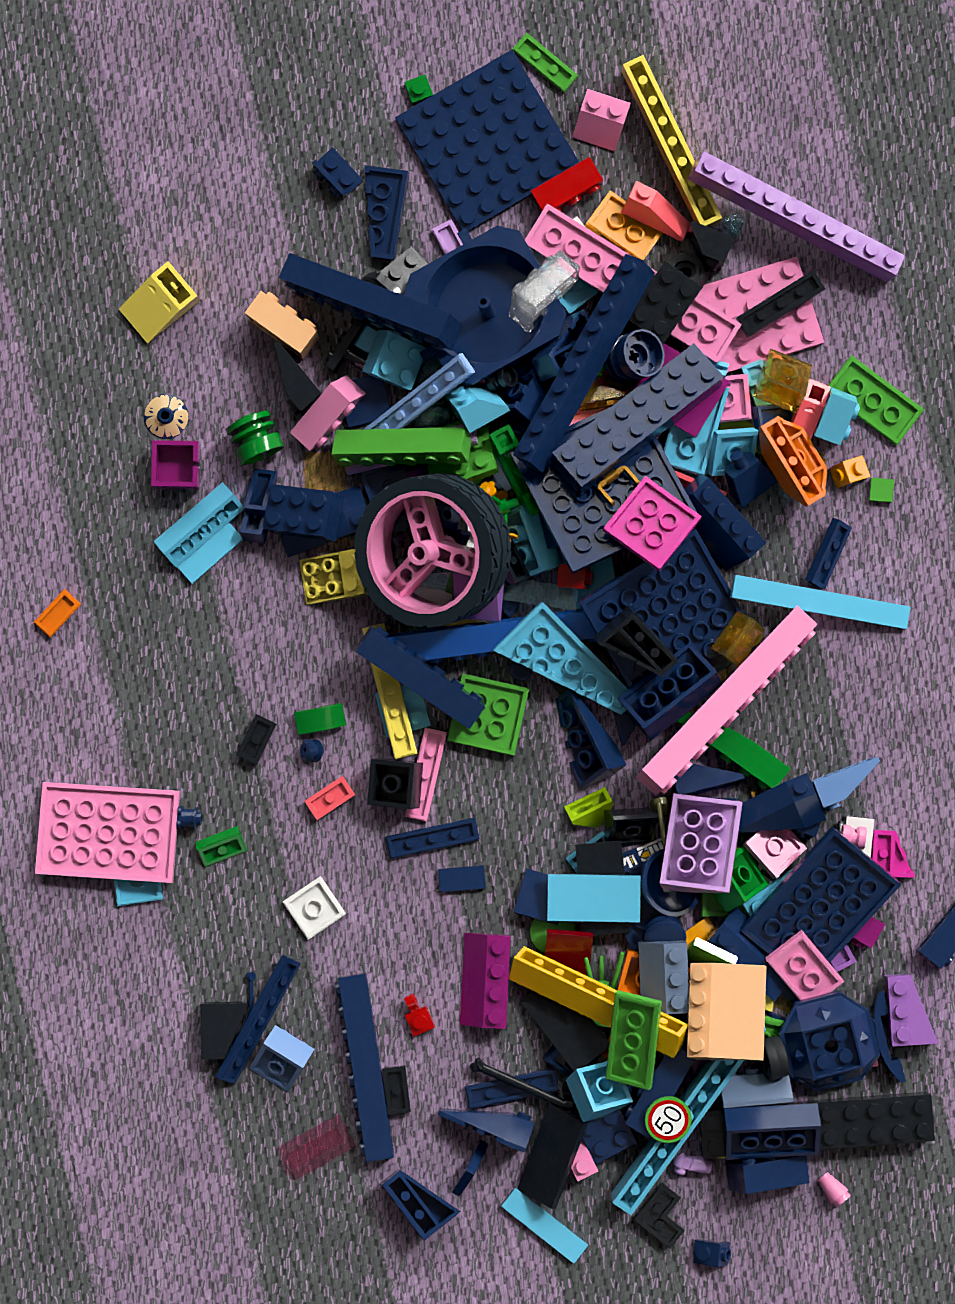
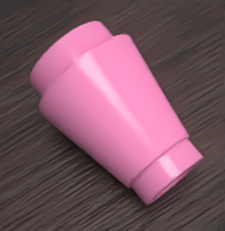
[817,1172,851,1207]

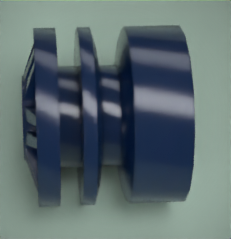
[604,329,665,384]

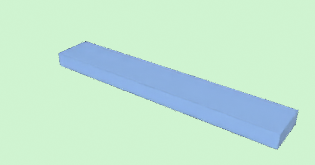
[365,353,475,429]

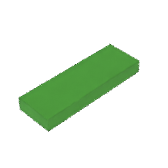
[512,32,578,94]

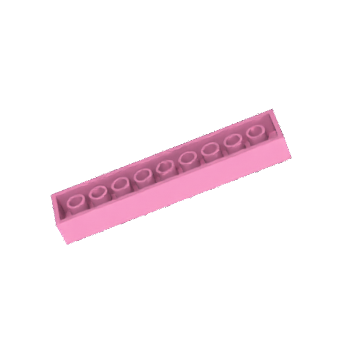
[636,606,817,796]

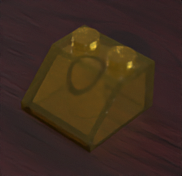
[753,348,812,413]
[711,611,765,667]

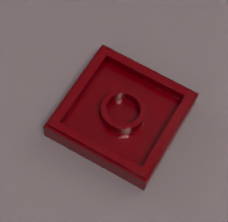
[545,929,593,976]

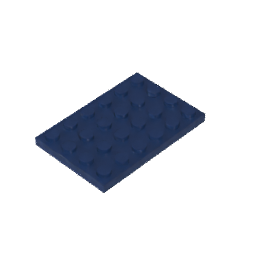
[740,826,901,963]

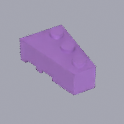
[884,974,938,1046]

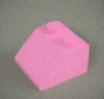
[572,89,631,152]

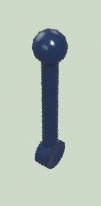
[246,972,256,1017]

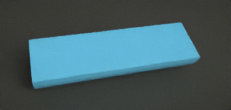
[154,482,244,567]

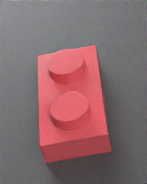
[305,776,355,820]

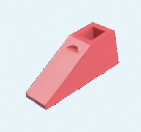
[791,379,831,440]

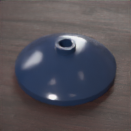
[641,849,701,917]

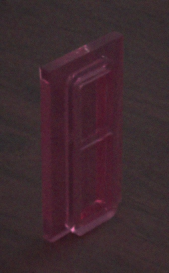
[279,1114,356,1179]

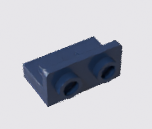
[312,147,363,200]

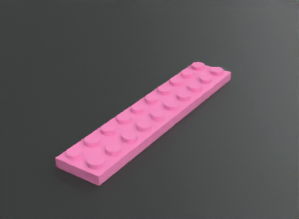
[525,204,742,363]

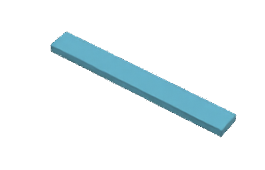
[730,575,910,629]

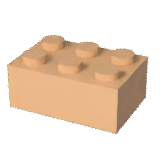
[245,291,319,359]

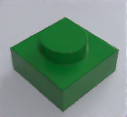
[404,74,433,105]

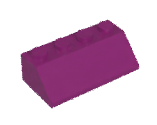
[460,932,511,1029]

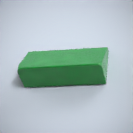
[195,826,247,867]

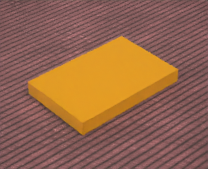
[585,191,663,260]

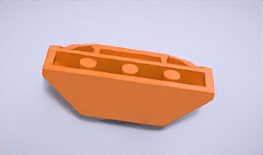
[759,416,827,507]

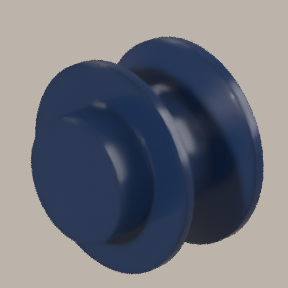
[300,739,324,762]

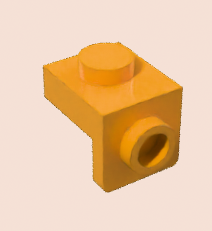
[830,455,870,488]

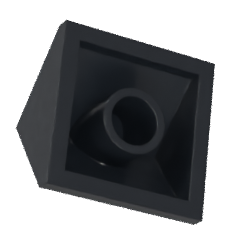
[604,807,658,845]

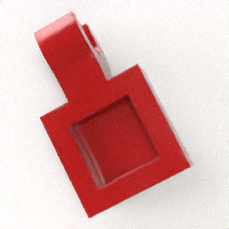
[404,993,435,1036]

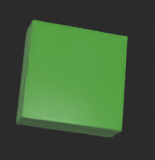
[869,478,894,503]

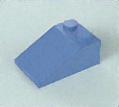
[811,757,880,810]

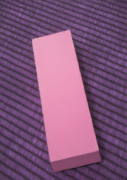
[404,727,447,822]

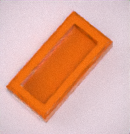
[34,589,82,638]

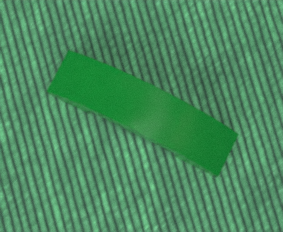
[488,424,539,517]

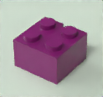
[151,440,201,490]

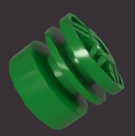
[225,410,284,466]

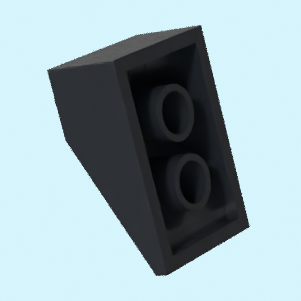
[274,341,322,416]

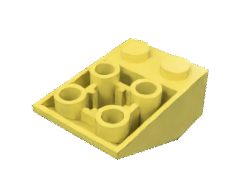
[119,261,200,344]
[299,549,368,605]

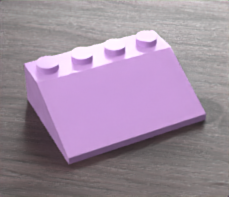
[660,794,743,893]

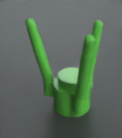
[584,952,624,990]

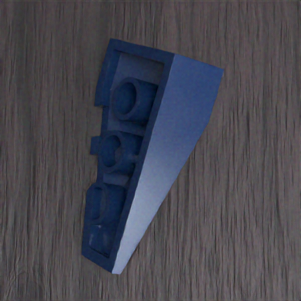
[738,773,826,834]
[705,907,787,1002]
[438,1108,534,1152]

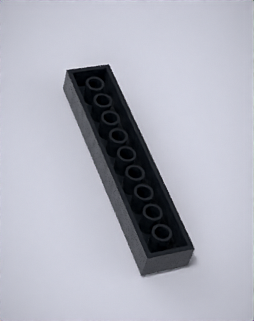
[699,1092,935,1158]

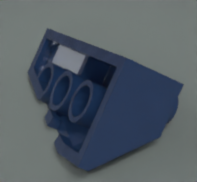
[280,485,366,558]
[555,688,626,790]

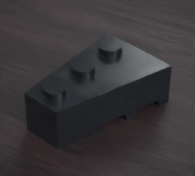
[594,605,678,677]

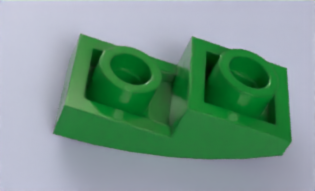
[294,703,347,735]

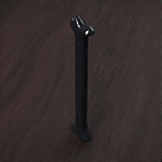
[470,1057,577,1113]

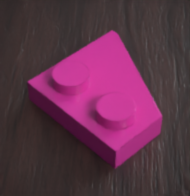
[870,830,915,878]

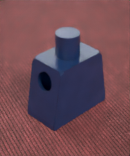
[724,450,777,507]

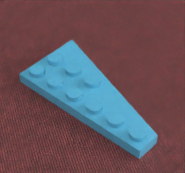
[492,601,629,715]

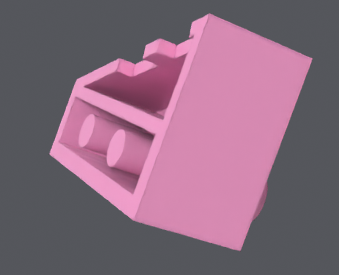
[290,375,366,451]

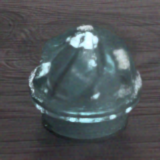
[722,213,745,236]

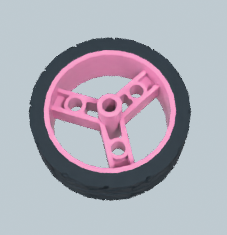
[354,473,511,628]

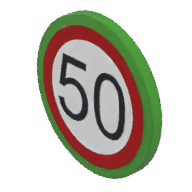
[645,1096,692,1143]

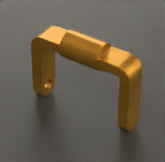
[597,465,640,507]

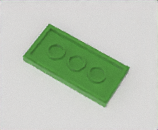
[828,355,924,446]
[606,990,662,1090]

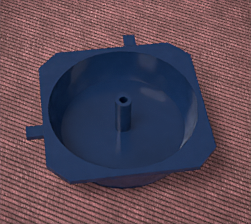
[404,225,567,385]

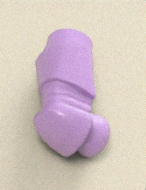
[673,1153,713,1175]

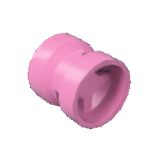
[841,824,867,850]

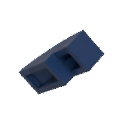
[239,468,278,544]

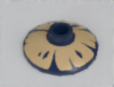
[144,394,189,439]

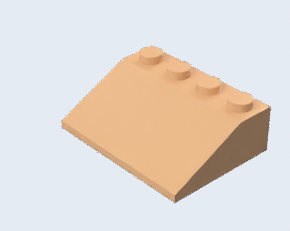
[687,963,766,1061]

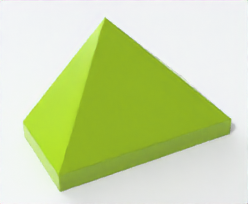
[564,787,614,828]

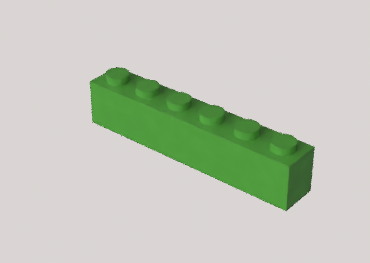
[332,427,472,467]

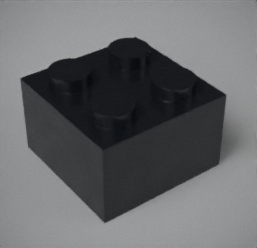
[367,758,423,809]

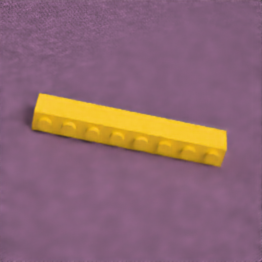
[509,946,688,1058]

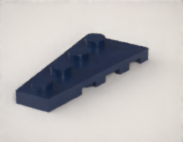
[364,165,410,261]

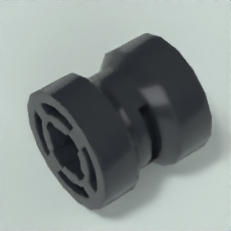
[485,366,518,393]

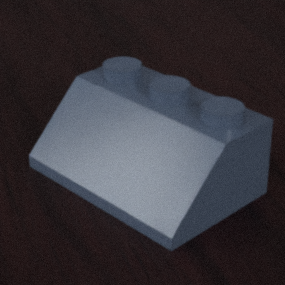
[638,940,689,1014]
[719,1068,794,1108]

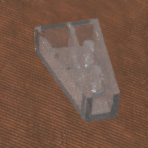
[509,250,580,333]

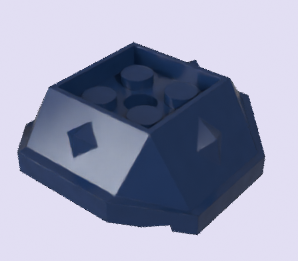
[779,990,880,1091]

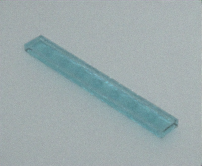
[397,560,579,611]

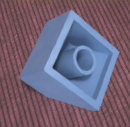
[249,1025,314,1092]

